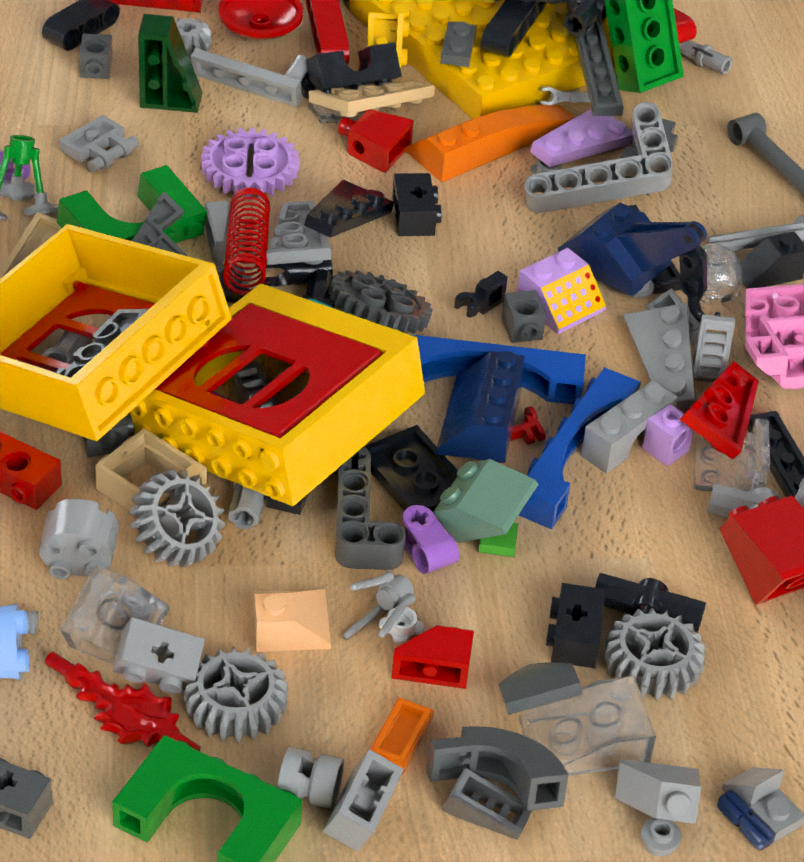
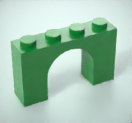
[57,165,207,244]
[112,735,302,862]

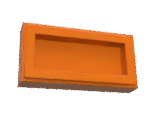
[370,697,434,774]

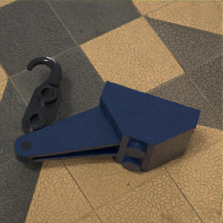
[558,203,721,323]

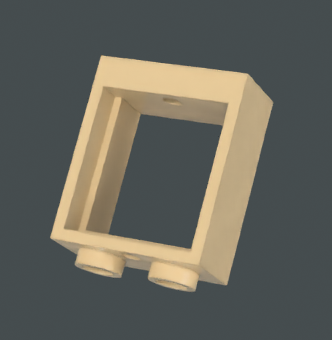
[95,428,207,511]

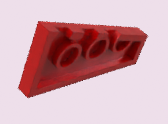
[680,361,759,460]

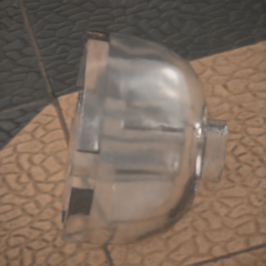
[700,243,743,303]

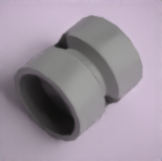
[277,746,344,810]

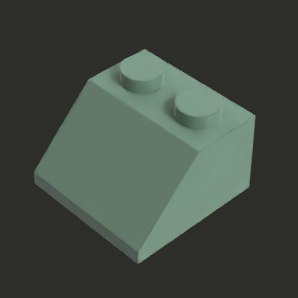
[433,459,539,543]

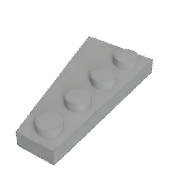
[267,201,331,265]
[623,303,696,410]

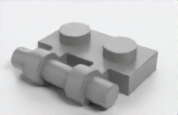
[59,115,139,173]

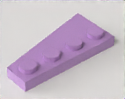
[530,109,633,167]

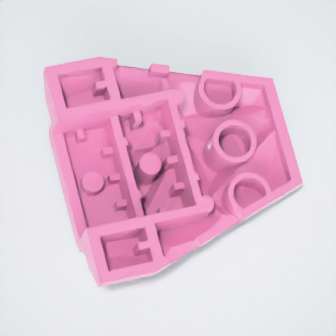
[745,284,804,390]

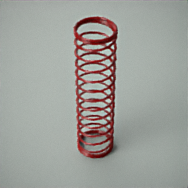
[223,188,270,295]

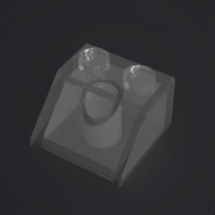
[60,565,170,665]

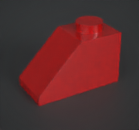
[391,625,474,689]

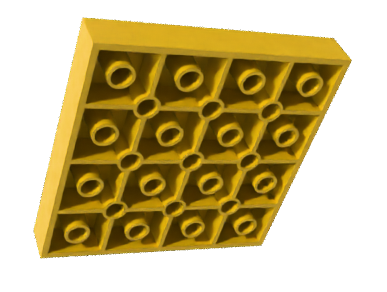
[349,0,616,119]

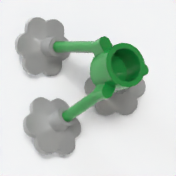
[0,135,59,221]

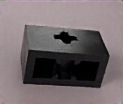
[392,173,442,236]
[546,583,606,669]

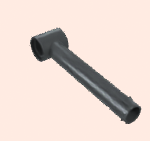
[727,113,804,195]

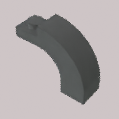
[426,726,569,811]

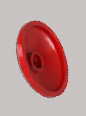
[219,0,303,40]

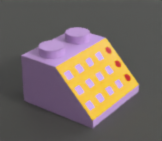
[517,248,606,334]

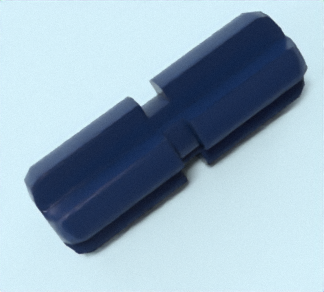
[717,790,775,850]

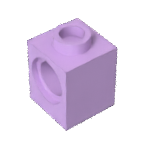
[642,404,694,466]

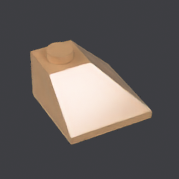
[252,589,331,652]

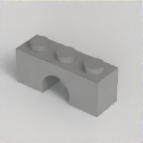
[581,380,678,474]

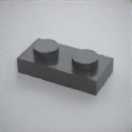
[440,22,477,67]

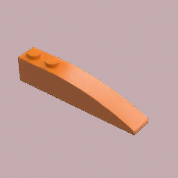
[405,105,575,182]

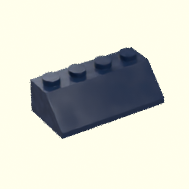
[436,351,525,463]

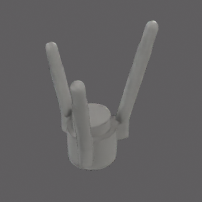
[343,571,416,639]

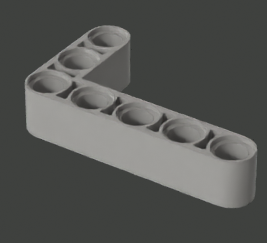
[525,102,673,213]

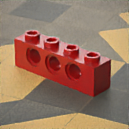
[0,432,62,510]

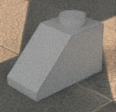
[615,759,701,824]

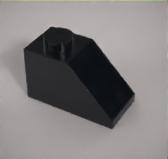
[733,231,804,289]

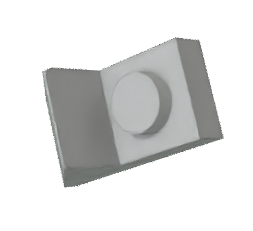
[722,767,804,843]

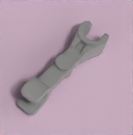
[538,86,590,105]

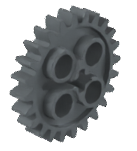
[328,270,433,333]

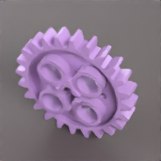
[201,127,300,198]

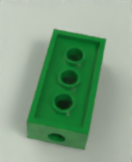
[604,0,684,93]

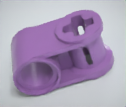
[402,505,459,574]

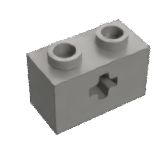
[112,617,205,694]
[322,749,404,851]

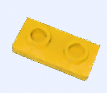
[367,12,409,69]

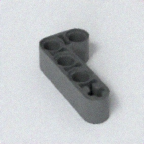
[335,447,406,570]

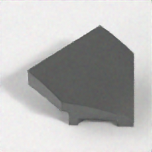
[499,662,582,715]

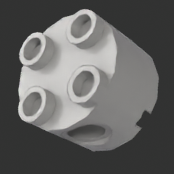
[39,498,119,580]

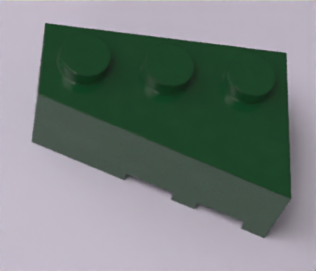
[138,14,203,113]

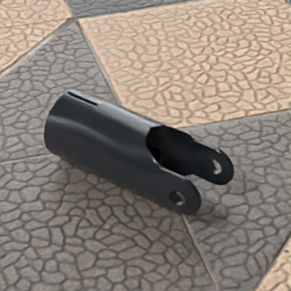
[260,260,333,287]

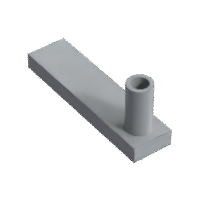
[191,48,308,108]

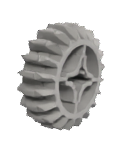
[128,469,226,567]
[604,608,706,701]
[184,646,288,743]

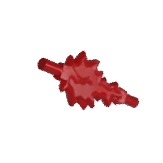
[45,652,201,751]

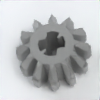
[175,17,212,59]

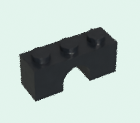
[306,42,402,94]

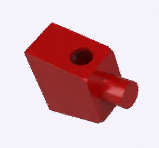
[338,109,414,173]

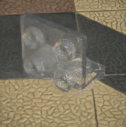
[694,419,770,492]

